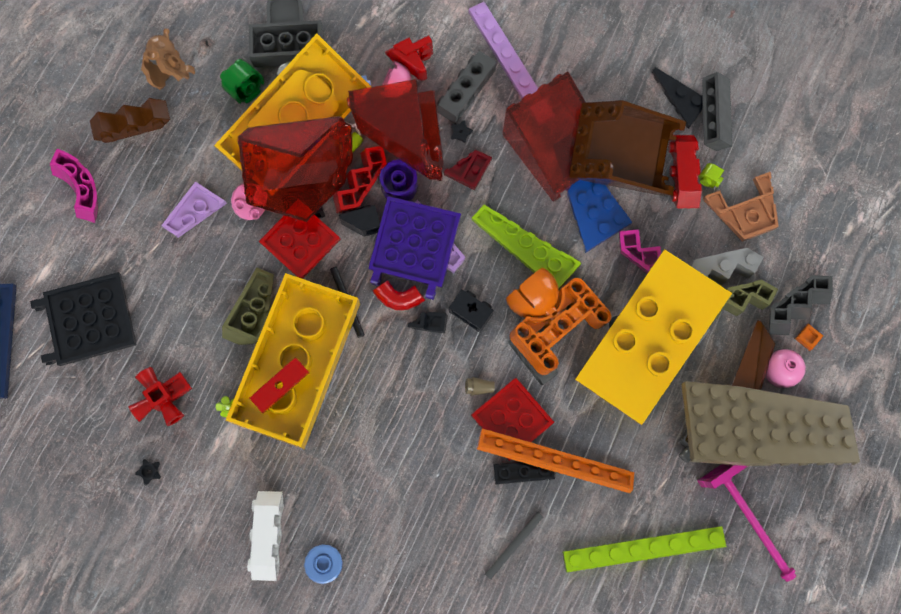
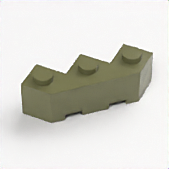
[714,280,778,320]

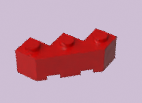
[668,135,702,208]
[333,145,387,213]

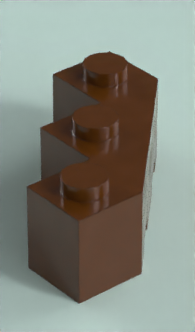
[90,98,170,143]

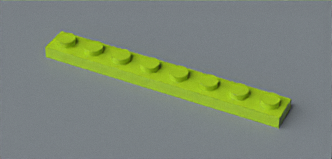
[563,526,727,572]

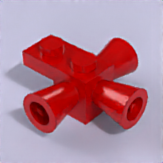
[128,367,193,426]

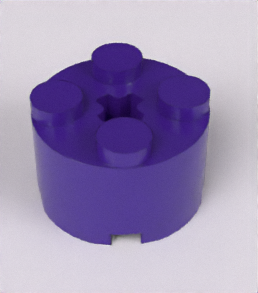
[380,160,418,201]

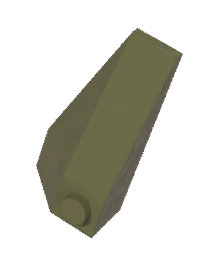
[222,267,274,345]

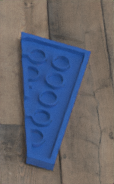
[553,135,632,253]

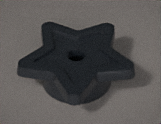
[450,120,473,143]
[135,459,161,485]

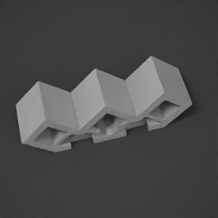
[690,248,764,285]

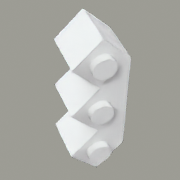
[247,491,284,581]

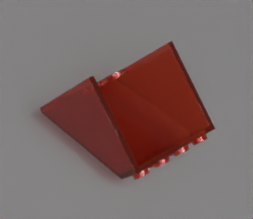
[347,79,444,182]
[238,116,353,222]

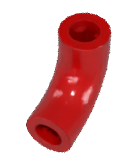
[373,280,425,311]

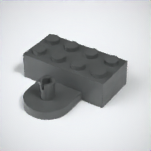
[249,0,324,68]

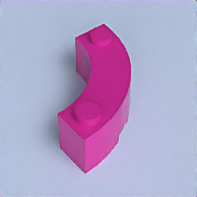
[50,149,98,223]

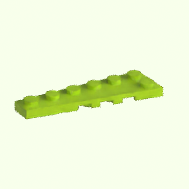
[472,205,581,289]

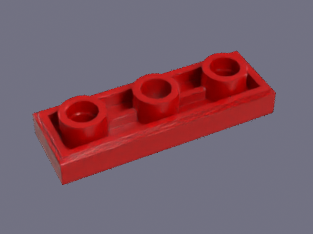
[249,357,309,414]

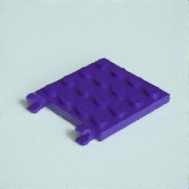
[368,196,461,300]

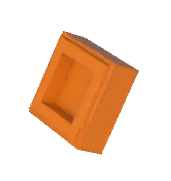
[794,323,823,351]

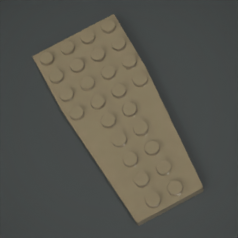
[682,381,860,466]

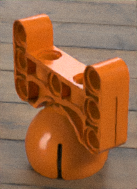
[506,267,612,375]

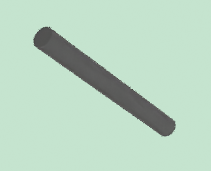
[485,512,543,579]

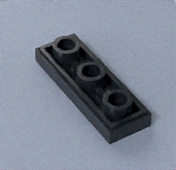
[493,462,555,485]

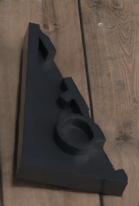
[652,67,703,129]

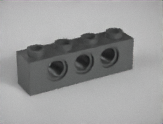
[437,51,497,124]

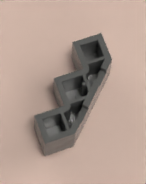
[769,275,833,336]

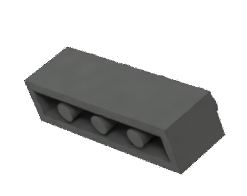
[702,72,733,151]

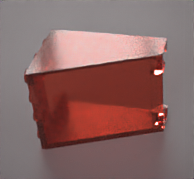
[503,71,586,202]

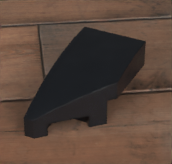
[407,311,448,333]

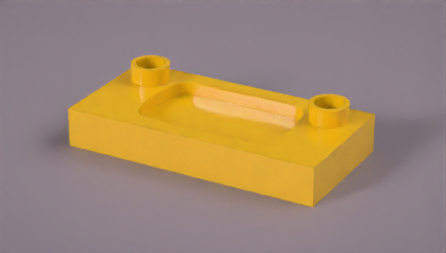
[214,34,372,198]

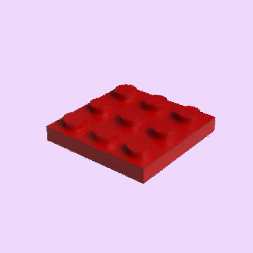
[259,200,341,279]
[471,378,554,461]

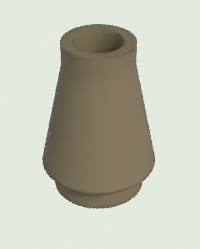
[465,377,495,396]

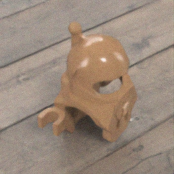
[141,28,195,90]

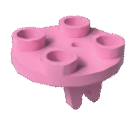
[231,183,268,220]

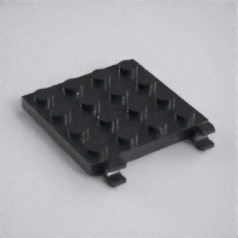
[30,272,137,366]

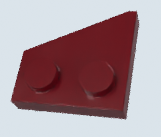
[444,150,492,191]

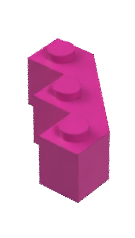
[619,229,661,274]

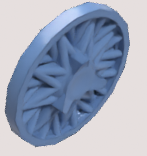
[304,544,343,584]

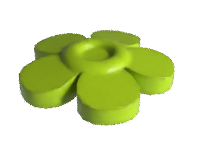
[216,396,234,417]

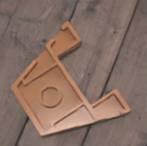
[703,172,779,242]

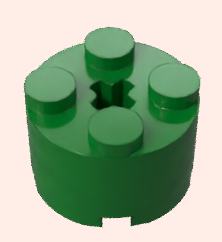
[220,59,264,104]

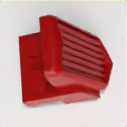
[385,35,433,81]

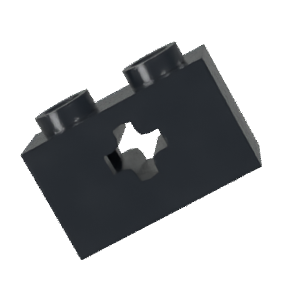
[449,289,494,333]

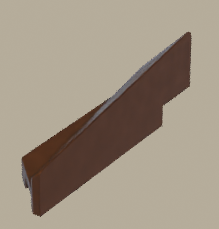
[732,320,775,390]

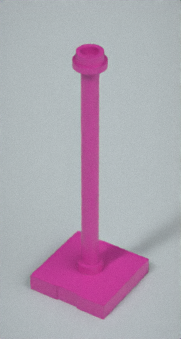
[697,464,796,582]

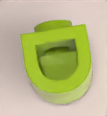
[699,163,724,188]

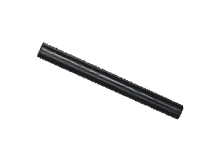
[330,267,365,338]

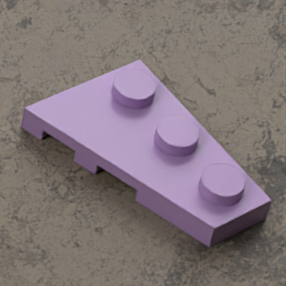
[161,182,227,238]

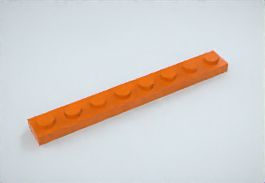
[477,429,634,493]

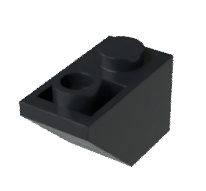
[339,205,380,237]

